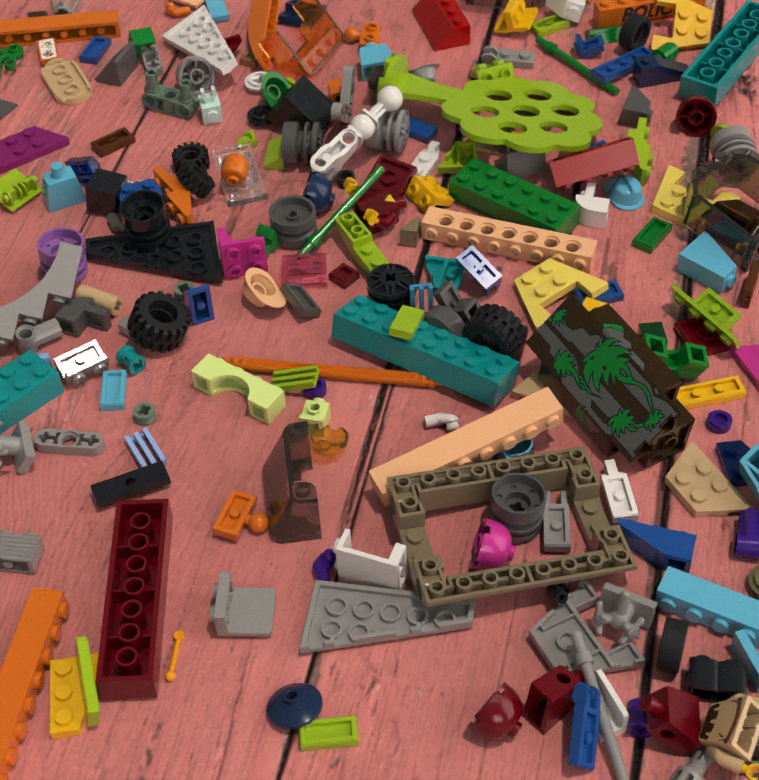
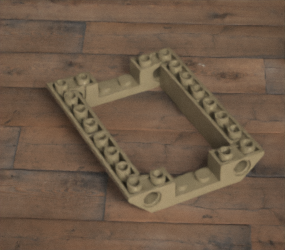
[387,446,638,607]

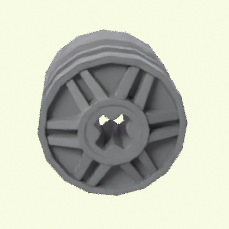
[365,105,410,153]
[709,125,759,182]

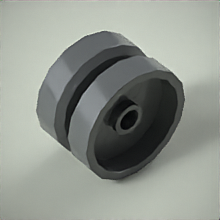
[269,195,318,249]

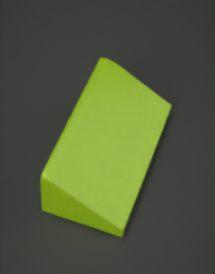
[264,135,285,169]

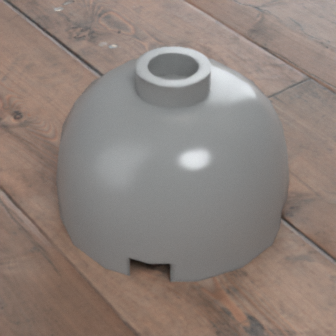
[175,55,215,96]

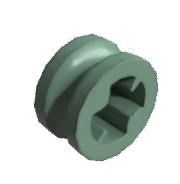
[174,281,194,303]
[133,402,156,426]

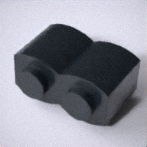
[685,655,747,703]

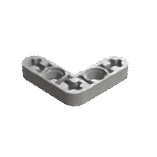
[331,65,356,124]

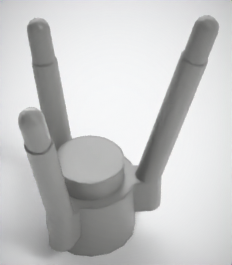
[51,0,80,15]

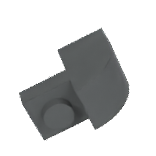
[433,280,480,324]
[55,297,112,338]
[422,305,465,337]

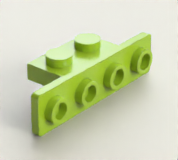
[670,284,742,350]

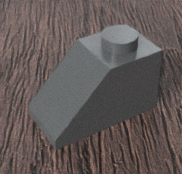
[621,86,653,128]

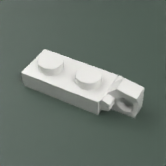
[411,140,440,177]
[600,459,639,523]

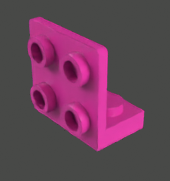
[217,227,268,279]

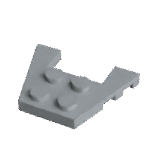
[529,579,645,673]

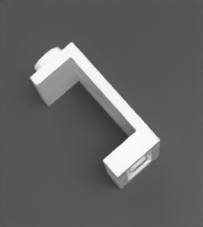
[333,528,407,590]

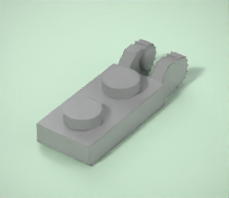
[481,46,536,69]
[543,490,571,552]

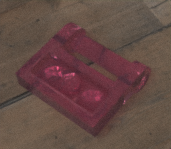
[282,252,328,287]

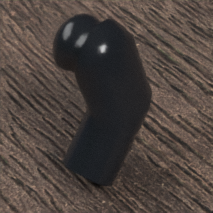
[546,583,569,604]

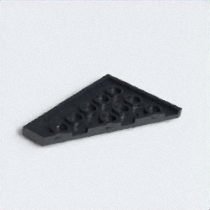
[85,221,223,284]

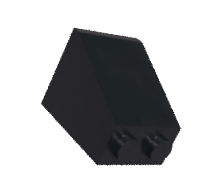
[266,75,333,133]

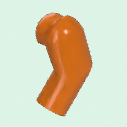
[164,2,191,17]

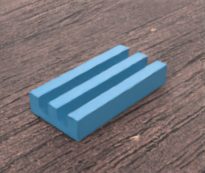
[409,283,433,315]

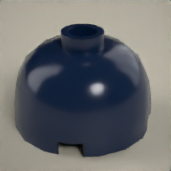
[302,171,335,215]

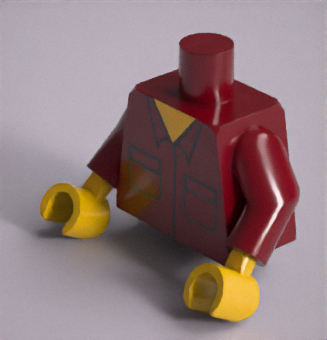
[343,177,407,235]

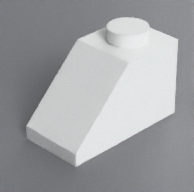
[545,0,586,23]

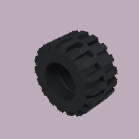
[127,291,191,353]
[462,303,527,359]

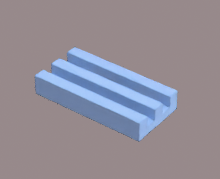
[124,427,167,468]

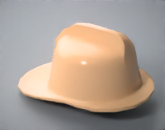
[243,267,286,308]

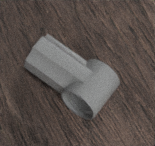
[15,318,63,354]

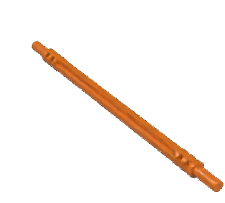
[204,356,444,388]

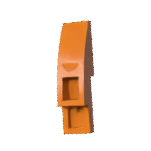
[153,166,194,225]

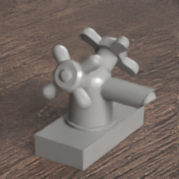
[0,421,35,474]
[592,582,658,645]

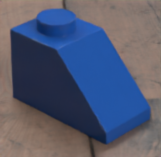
[182,284,215,326]

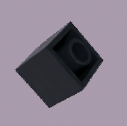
[85,168,128,217]

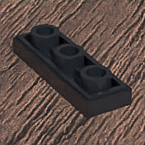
[90,461,171,509]

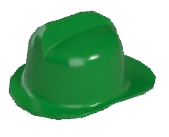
[260,71,290,108]

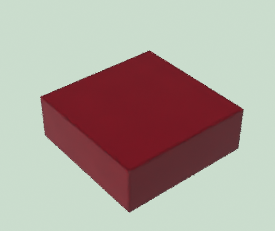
[328,263,360,289]

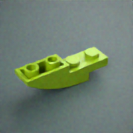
[628,117,654,186]
[334,211,390,274]

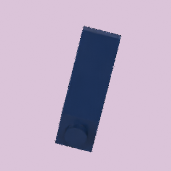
[632,55,689,88]

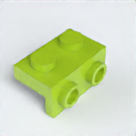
[469,58,515,80]

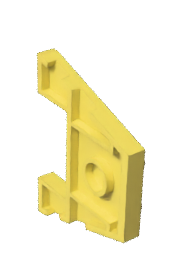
[652,165,741,229]
[514,258,609,331]

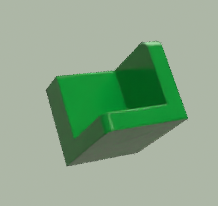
[128,27,156,57]

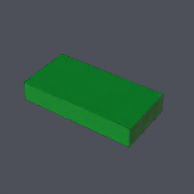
[632,217,673,254]

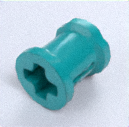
[116,345,147,375]

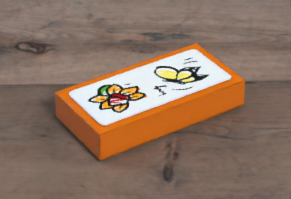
[36,37,59,66]

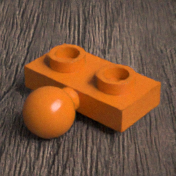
[344,22,382,50]
[212,489,269,542]

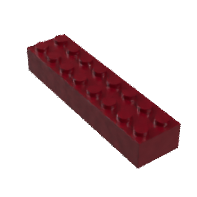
[95,498,173,700]

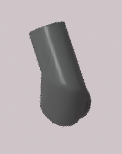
[106,212,126,233]

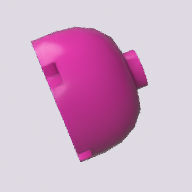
[469,518,516,571]

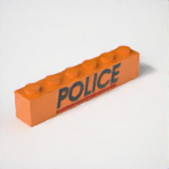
[592,0,705,28]

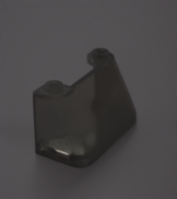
[262,421,322,544]

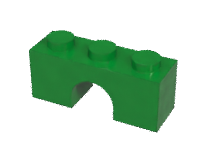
[640,333,710,381]

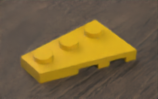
[50,653,99,740]

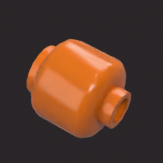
[221,153,249,186]

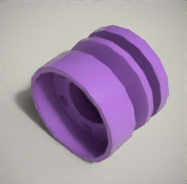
[37,227,88,283]

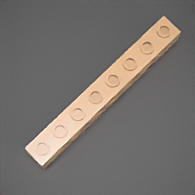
[421,206,598,274]

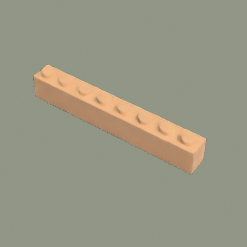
[369,387,563,507]

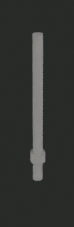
[570,631,630,780]

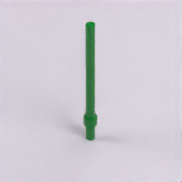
[535,36,620,96]
[297,165,385,260]

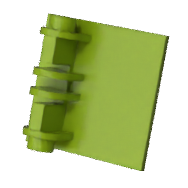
[0,169,43,212]

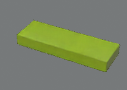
[75,636,100,727]

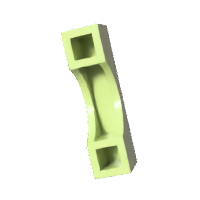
[191,353,286,425]

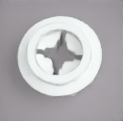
[244,71,267,94]

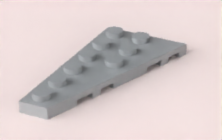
[299,580,476,654]

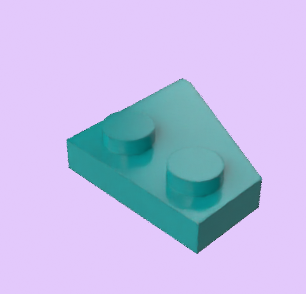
[425,255,466,293]

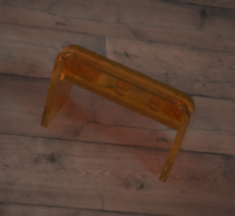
[258,0,344,78]

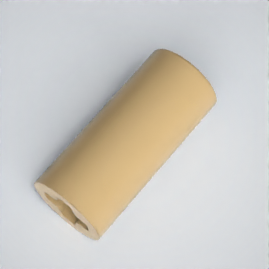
[75,284,124,316]

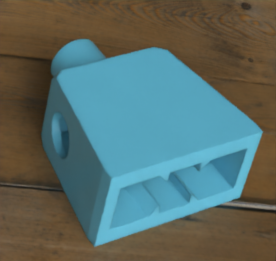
[360,42,392,81]
[42,161,86,213]

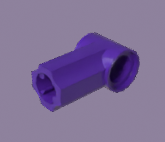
[734,507,759,559]

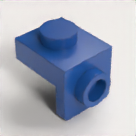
[574,33,605,59]

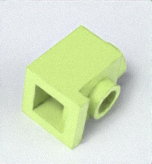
[299,398,331,437]

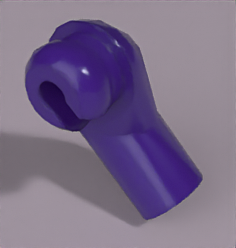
[312,549,336,581]

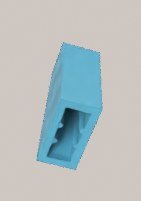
[676,231,737,294]

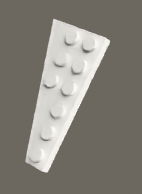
[162,5,238,76]

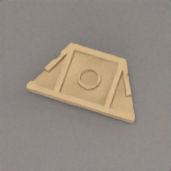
[664,442,753,518]

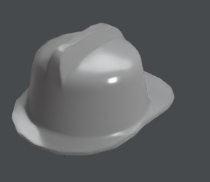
[408,63,440,83]

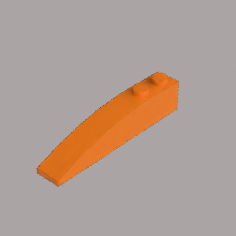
[248,0,280,72]

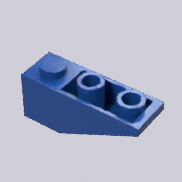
[616,518,697,573]

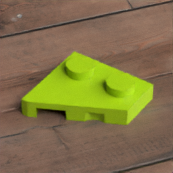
[438,141,477,174]

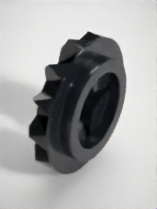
[247,105,274,128]

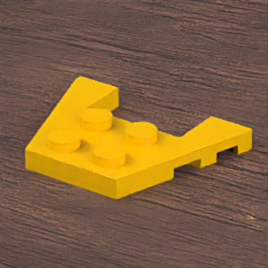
[650,0,713,51]

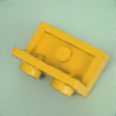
[405,175,454,214]

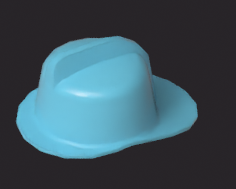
[604,175,644,211]

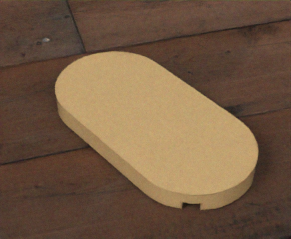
[41,58,92,106]

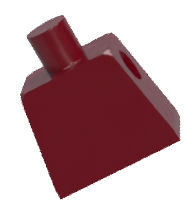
[522,665,586,735]
[639,686,702,757]

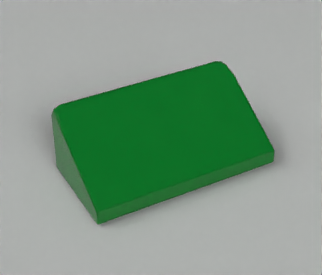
[585,25,622,44]

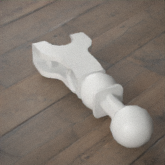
[310,86,403,181]

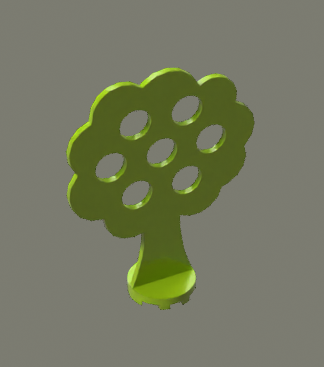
[377,52,603,154]

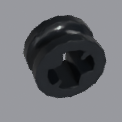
[337,170,355,189]

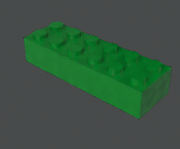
[449,158,580,234]

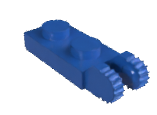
[568,682,601,771]

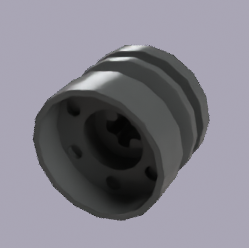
[281,121,324,165]
[488,472,547,543]

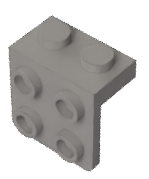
[210,572,276,637]

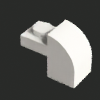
[575,182,610,229]

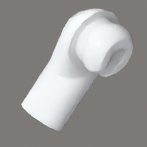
[424,413,459,431]

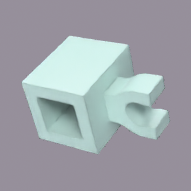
[198,86,223,125]

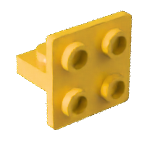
[494,0,538,34]

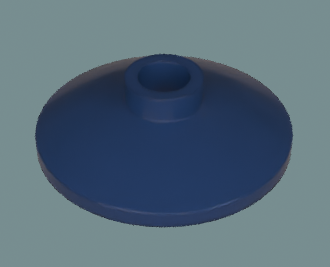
[266,683,323,729]

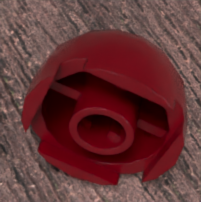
[676,95,717,137]
[467,682,523,741]

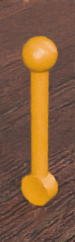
[165,630,185,682]

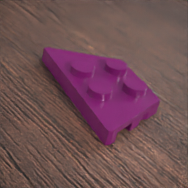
[0,126,70,174]

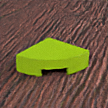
[237,129,258,151]

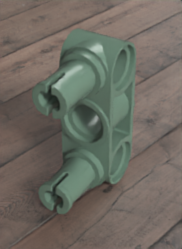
[141,68,199,119]

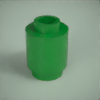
[651,42,679,60]

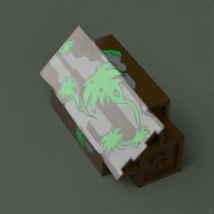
[525,293,695,469]

